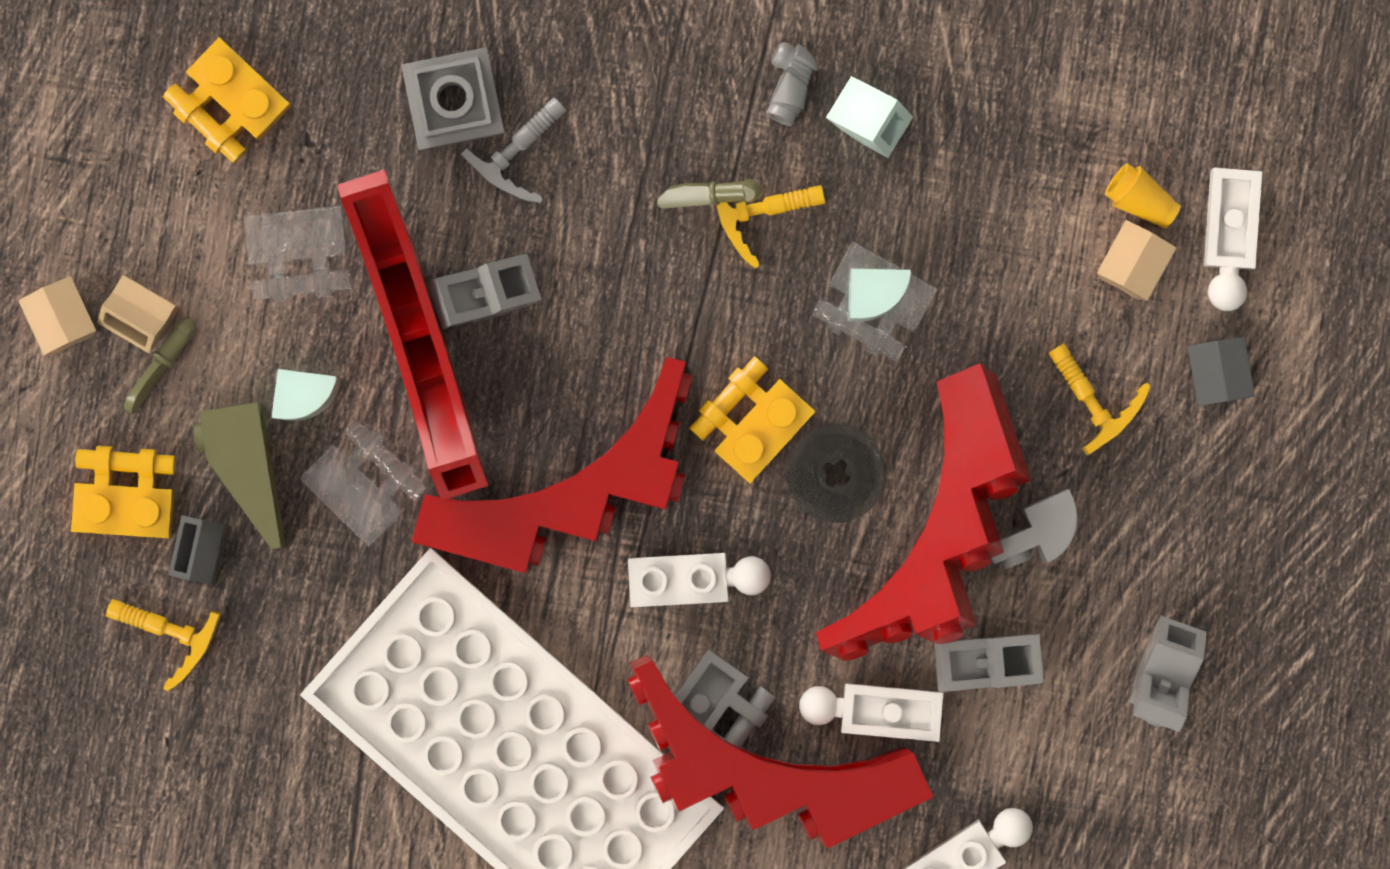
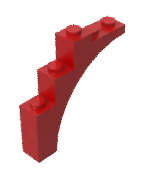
[337,170,489,501]
[411,357,693,573]
[816,363,1031,661]
[627,655,933,849]

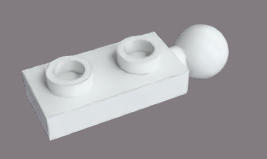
[1204,168,1262,311]
[628,553,771,607]
[799,683,944,742]
[901,808,1033,869]

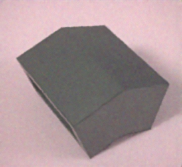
[1188,336,1255,406]
[168,515,229,584]

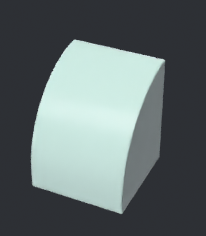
[826,76,913,158]
[848,269,911,322]
[271,369,342,421]

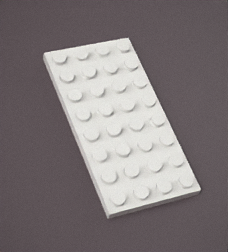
[300,548,724,869]

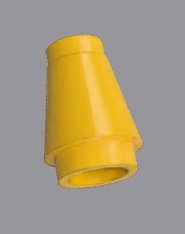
[1105,163,1181,229]

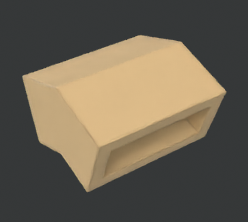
[1097,220,1177,301]
[97,275,180,353]
[18,276,96,356]

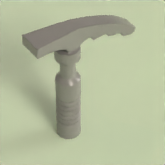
[461,97,567,204]

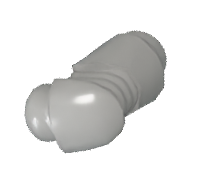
[766,42,818,126]

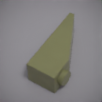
[193,402,287,550]

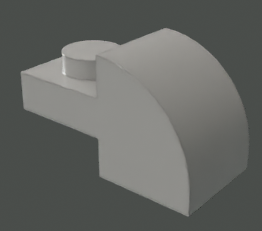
[427,253,542,330]
[990,489,1077,569]
[934,634,1044,692]

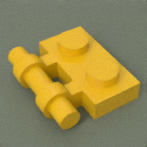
[163,37,292,164]
[689,356,816,484]
[71,446,176,538]

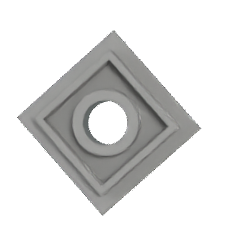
[401,47,505,151]

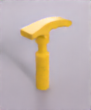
[716,185,825,269]
[1048,343,1150,455]
[106,599,222,691]

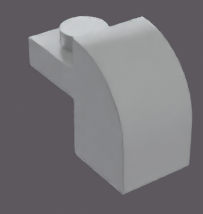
[1129,615,1207,732]

